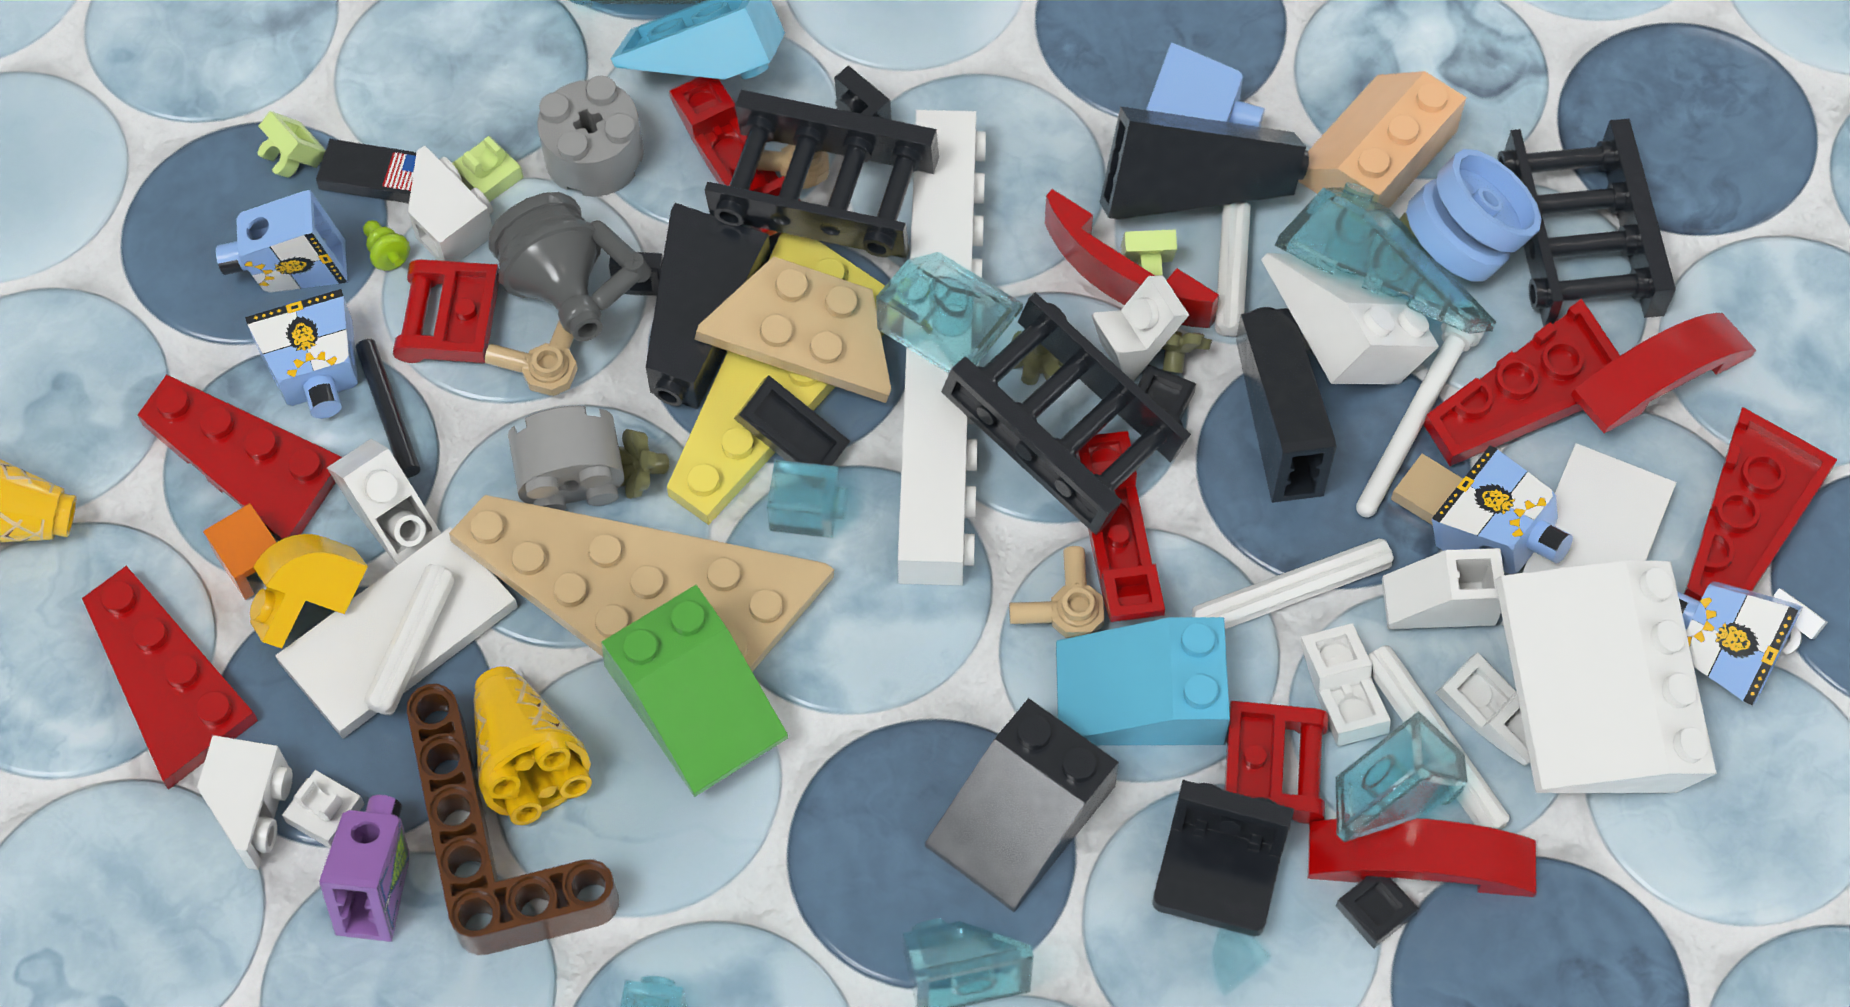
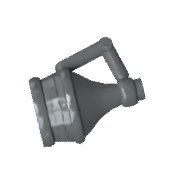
[489,192,652,342]

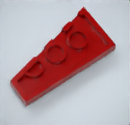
[1424,298,1620,466]
[137,374,342,541]
[1684,407,1837,601]
[82,565,258,790]

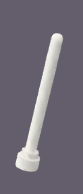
[1356,305,1488,518]

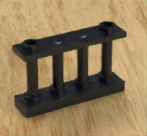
[704,90,939,259]
[1498,118,1676,327]
[941,292,1191,535]

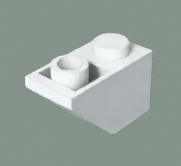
[408,145,493,262]
[327,439,441,565]
[1382,548,1504,629]
[197,735,292,870]

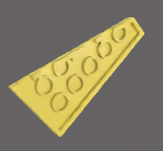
[667,233,906,525]

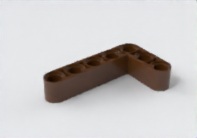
[407,684,619,955]

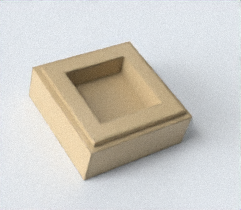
[1391,454,1463,525]

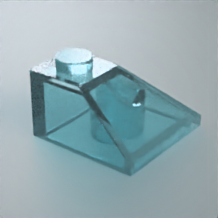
[876,252,1023,374]
[1335,711,1468,842]
[903,919,1033,1007]

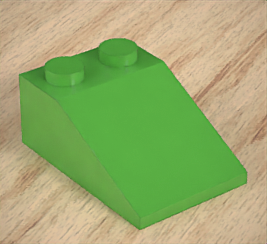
[601,585,788,797]

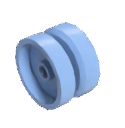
[1406,149,1542,282]

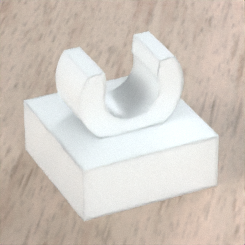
[1773,588,1828,655]
[282,770,365,848]

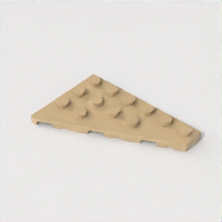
[449,495,834,672]

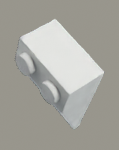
[1261,253,1439,384]

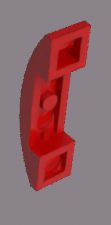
[669,77,801,236]
[1044,189,1219,328]
[1571,313,1756,433]
[1077,431,1165,622]
[1307,817,1536,897]

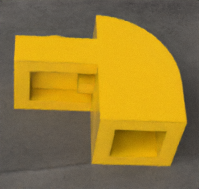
[250,534,368,649]

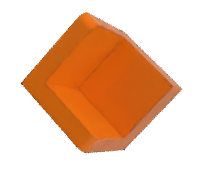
[203,503,276,600]

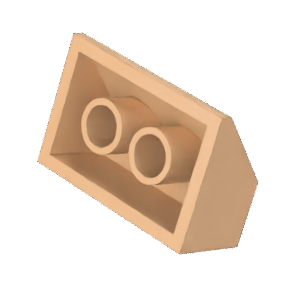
[1298,71,1467,229]

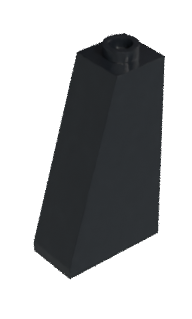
[1100,106,1309,219]
[646,203,771,409]
[1236,307,1337,503]

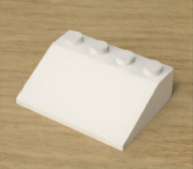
[1495,560,1717,793]

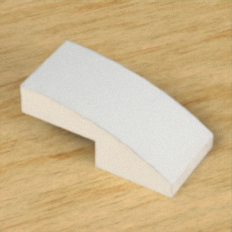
[1301,623,1391,747]
[1435,652,1530,766]

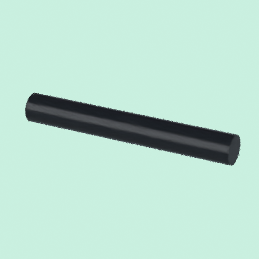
[355,339,421,478]

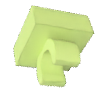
[257,111,326,178]
[452,136,524,202]
[1121,229,1177,276]

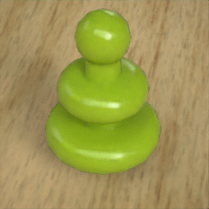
[363,220,410,271]

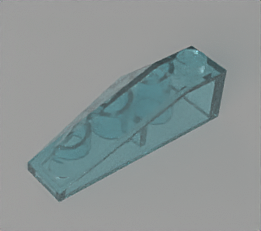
[1275,182,1496,334]

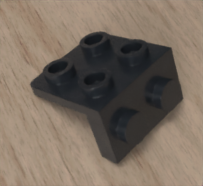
[1152,780,1294,937]

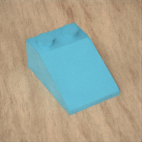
[610,0,785,80]
[1056,617,1230,746]

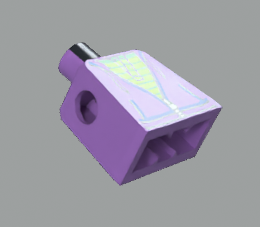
[319,795,410,942]

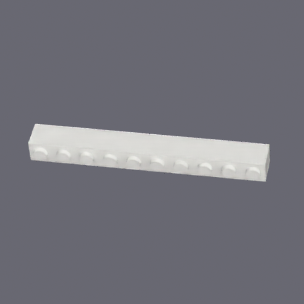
[898,110,986,586]

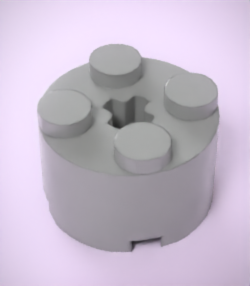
[537,76,644,197]
[508,406,624,511]

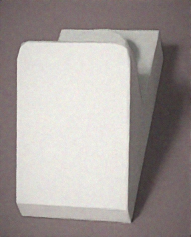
[1092,275,1189,382]

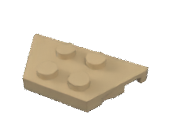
[694,256,891,403]

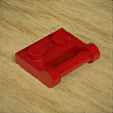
[393,259,499,363]
[1224,701,1329,824]

